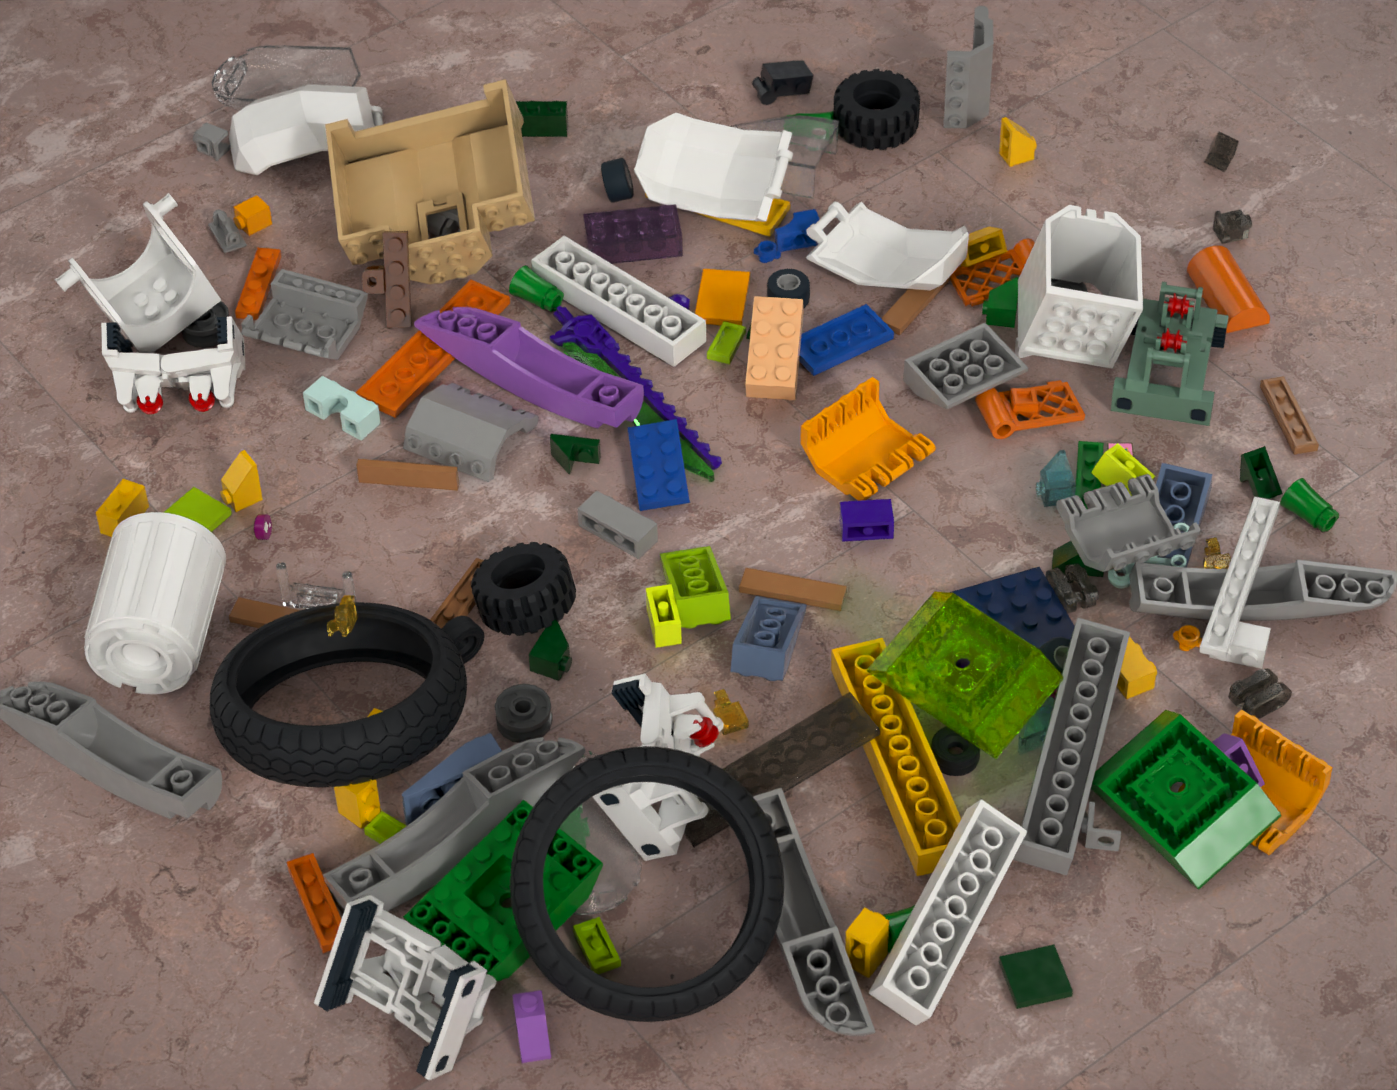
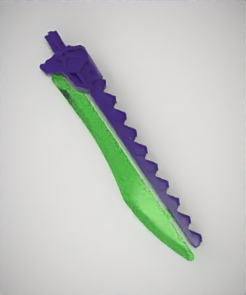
[550,306,722,482]

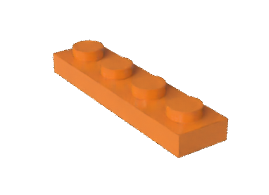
[235,247,282,320]
[287,853,342,953]

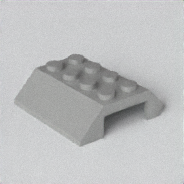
[241,269,368,360]

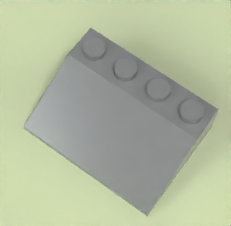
[903,323,1028,409]

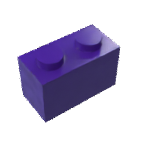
[840,499,894,542]

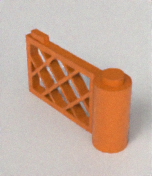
[950,239,1035,307]
[975,380,1085,439]

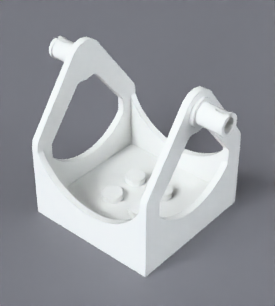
[55,193,221,353]

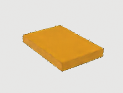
[695,269,750,326]

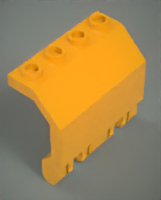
[801,377,936,501]
[1177,709,1333,855]

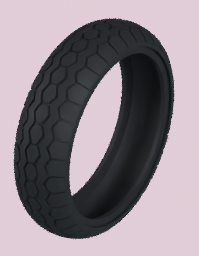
[209,602,467,787]
[510,746,784,1022]

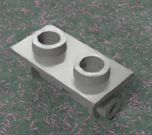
[208,209,247,253]

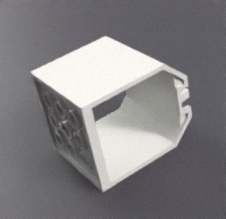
[1018,205,1143,368]

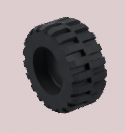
[834,69,920,150]
[471,542,576,636]

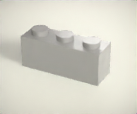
[577,491,658,559]

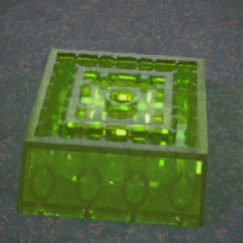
[867,591,1064,759]

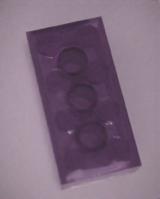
[583,204,683,264]

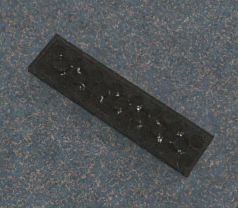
[684,692,880,848]

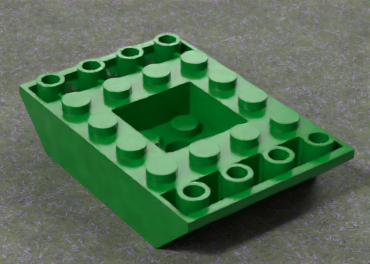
[1091,710,1281,890]
[403,799,603,981]

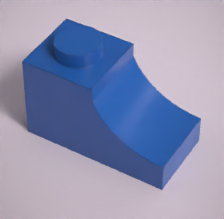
[775,209,820,252]

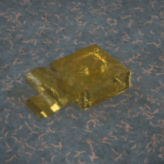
[1203,537,1231,569]
[327,595,357,637]
[713,689,749,736]

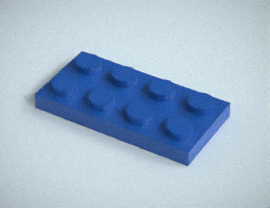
[799,304,894,376]
[627,419,690,511]

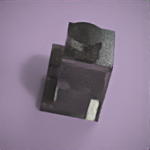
[1204,131,1239,172]
[1213,209,1252,244]

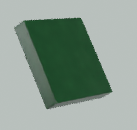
[999,944,1073,1009]

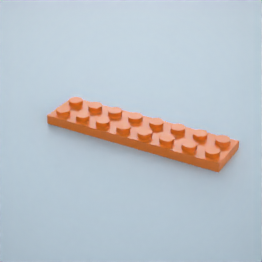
[356,280,510,418]

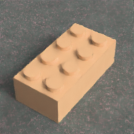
[745,296,804,400]

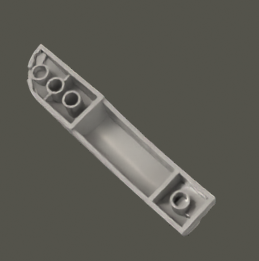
[323,737,586,914]

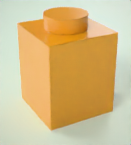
[233,195,272,236]

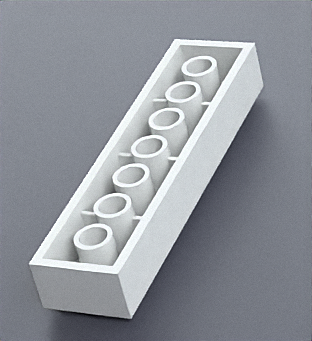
[531,236,706,367]
[869,799,1027,1025]

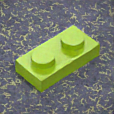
[573,916,621,975]

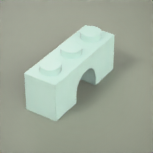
[303,376,381,440]

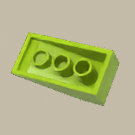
[660,546,731,629]

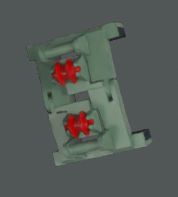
[1111,282,1229,426]

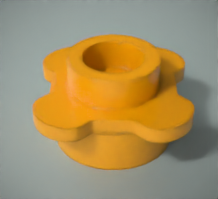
[1173,625,1202,651]

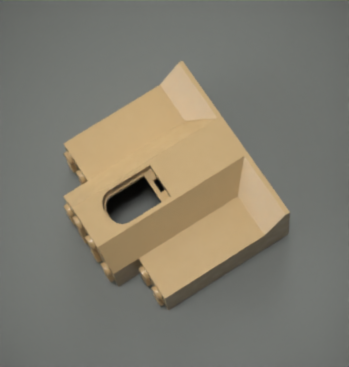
[325,79,535,285]

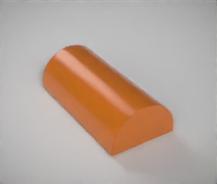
[1187,245,1270,333]

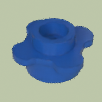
[754,240,781,263]

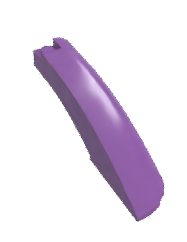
[414,307,644,429]

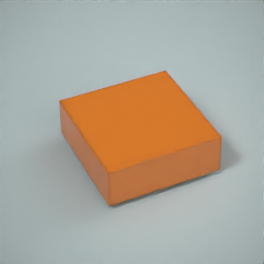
[1009,388,1039,412]

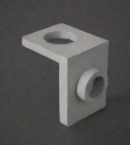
[1081,802,1121,851]

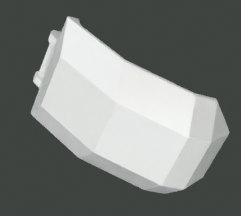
[229,84,383,175]
[634,113,793,222]
[806,202,969,291]

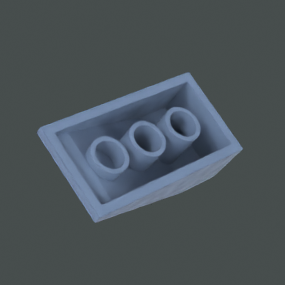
[1156,463,1212,568]
[731,596,807,681]
[401,733,502,826]

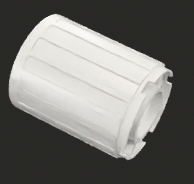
[84,512,226,694]

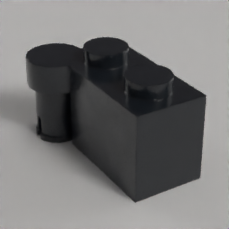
[752,60,814,105]

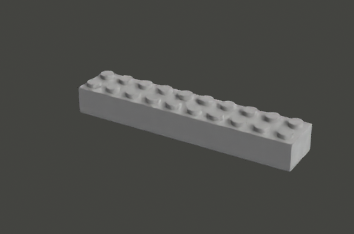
[1013,618,1130,875]

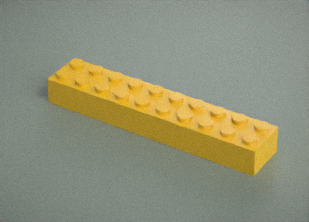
[831,638,961,876]

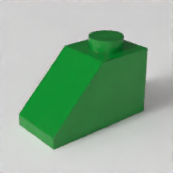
[982,277,1019,328]

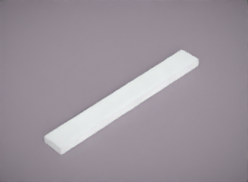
[1200,497,1280,658]

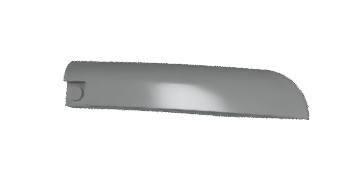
[1129,560,1397,621]
[0,682,222,819]
[753,788,875,1036]

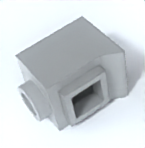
[193,123,231,161]

